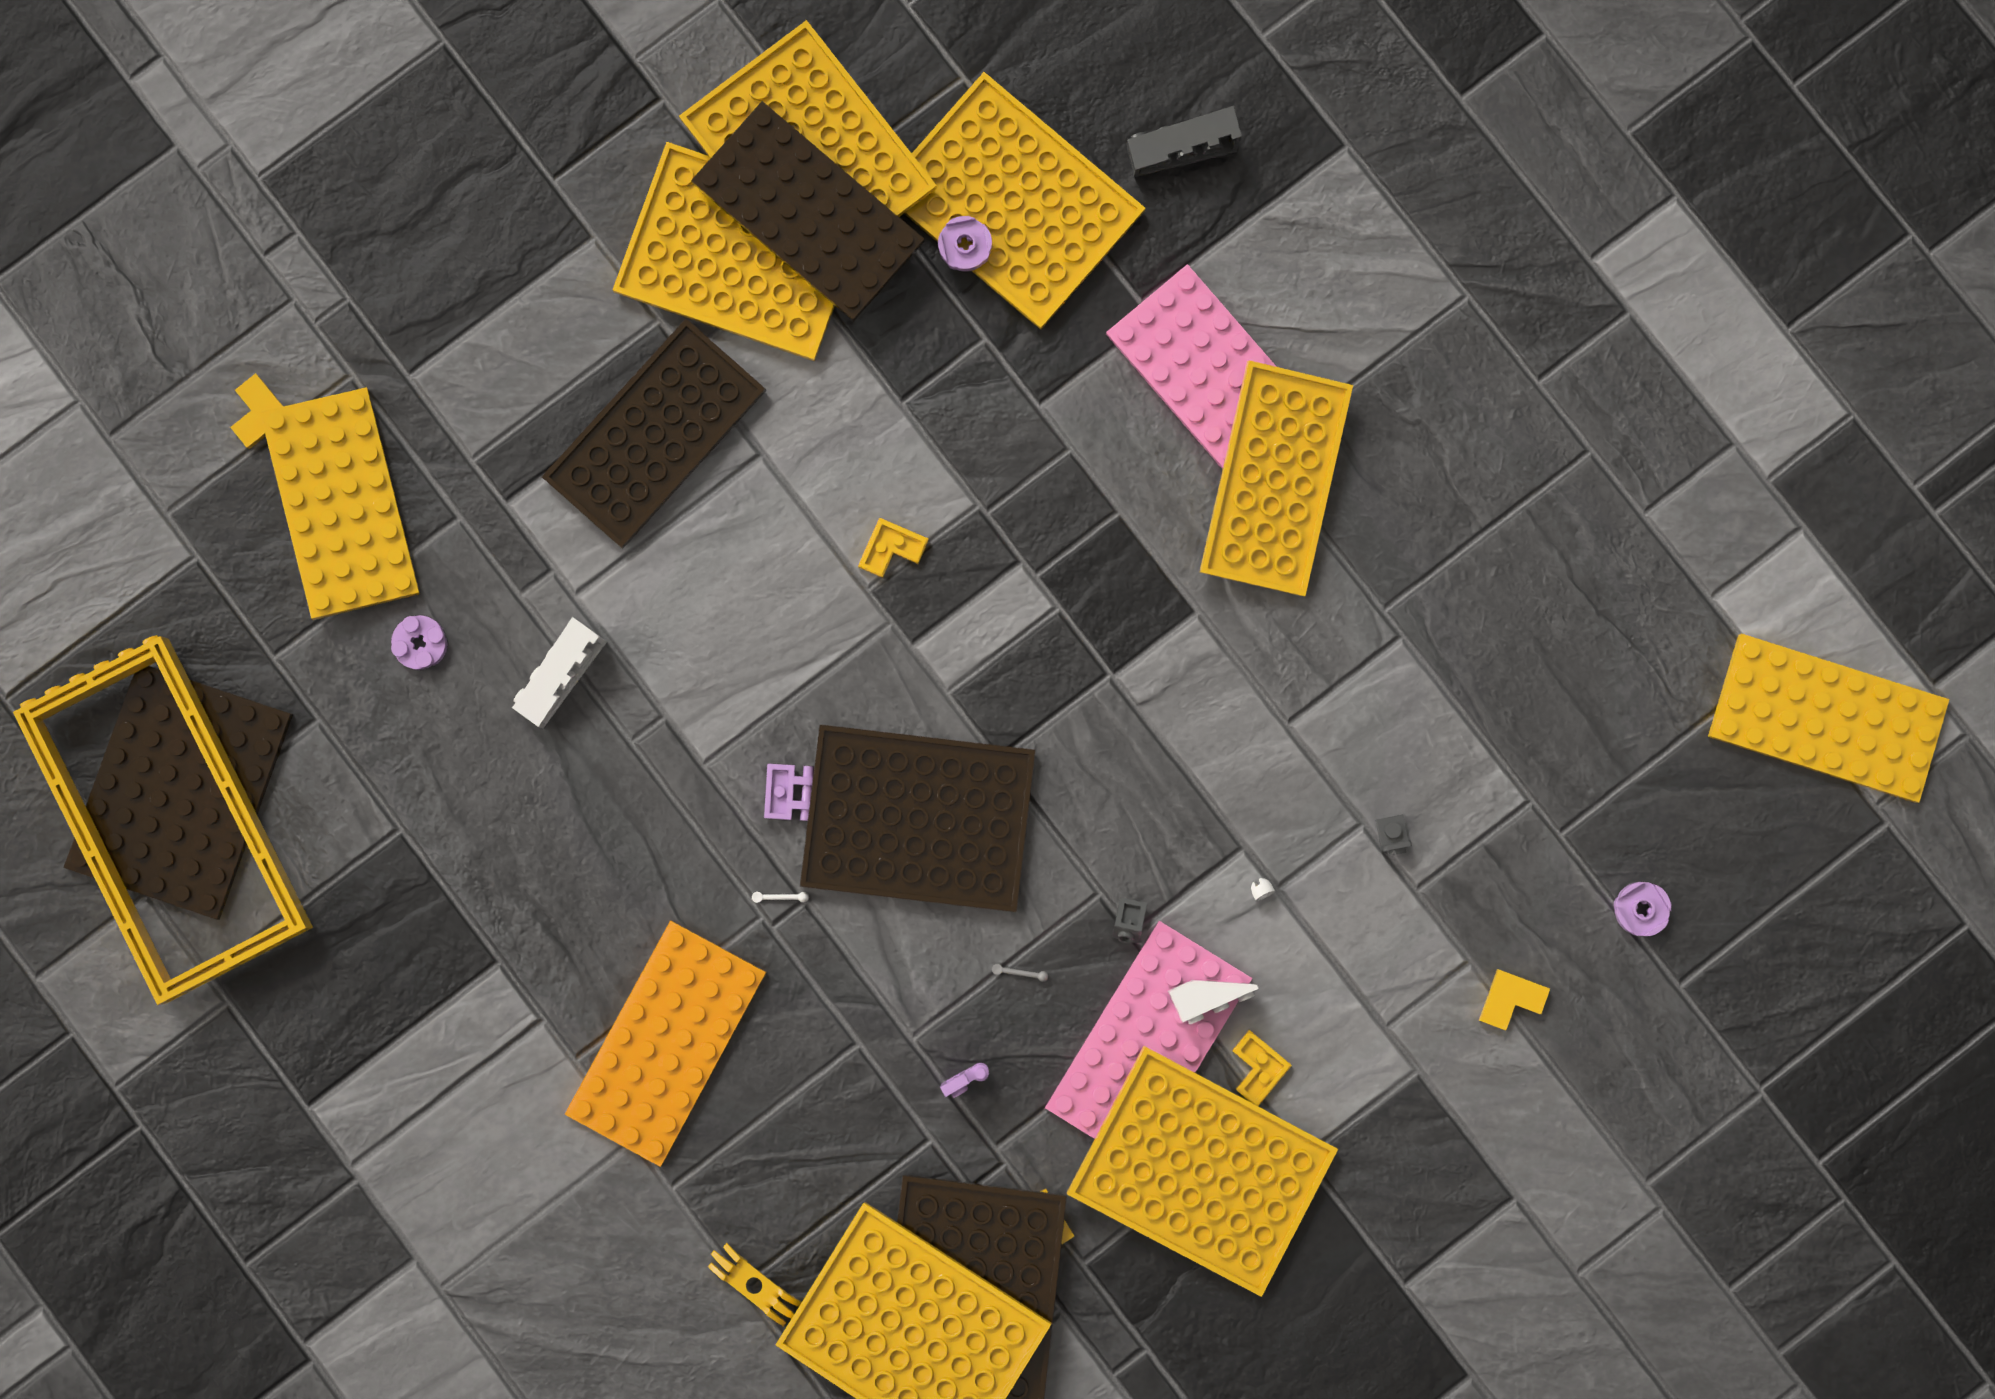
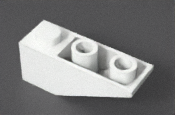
[1168,980,1259,1025]

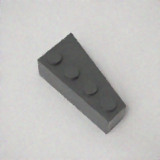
[1126,106,1242,177]

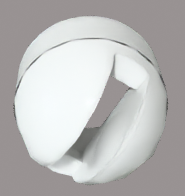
[1251,878,1275,901]

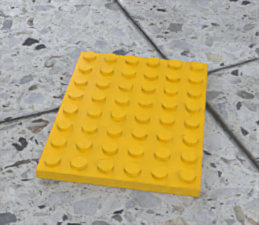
[679,20,937,285]
[904,72,1145,330]
[613,142,835,361]
[1067,1046,1338,1297]
[776,1202,1052,1399]

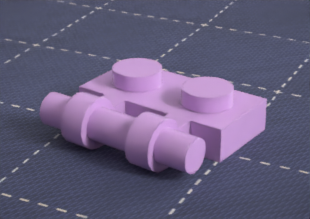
[764,764,814,821]
[940,1063,989,1098]

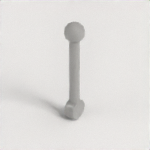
[992,964,1048,982]

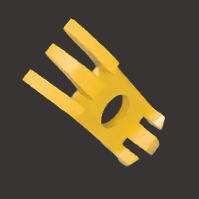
[708,1243,802,1326]

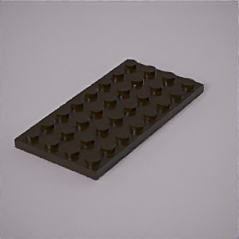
[691,101,925,322]
[542,319,766,549]

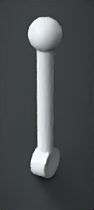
[752,892,809,903]

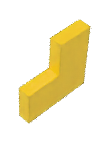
[230,373,284,449]
[858,518,929,578]
[1479,969,1550,1030]
[1232,1030,1292,1106]

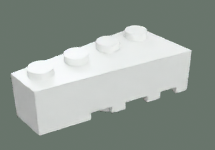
[512,617,607,728]

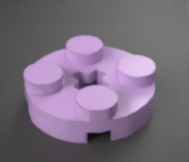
[938,216,992,271]
[391,615,448,670]
[1614,882,1671,936]

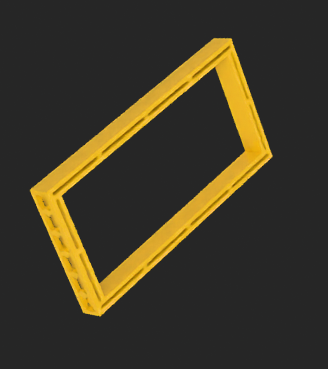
[13,635,313,1005]

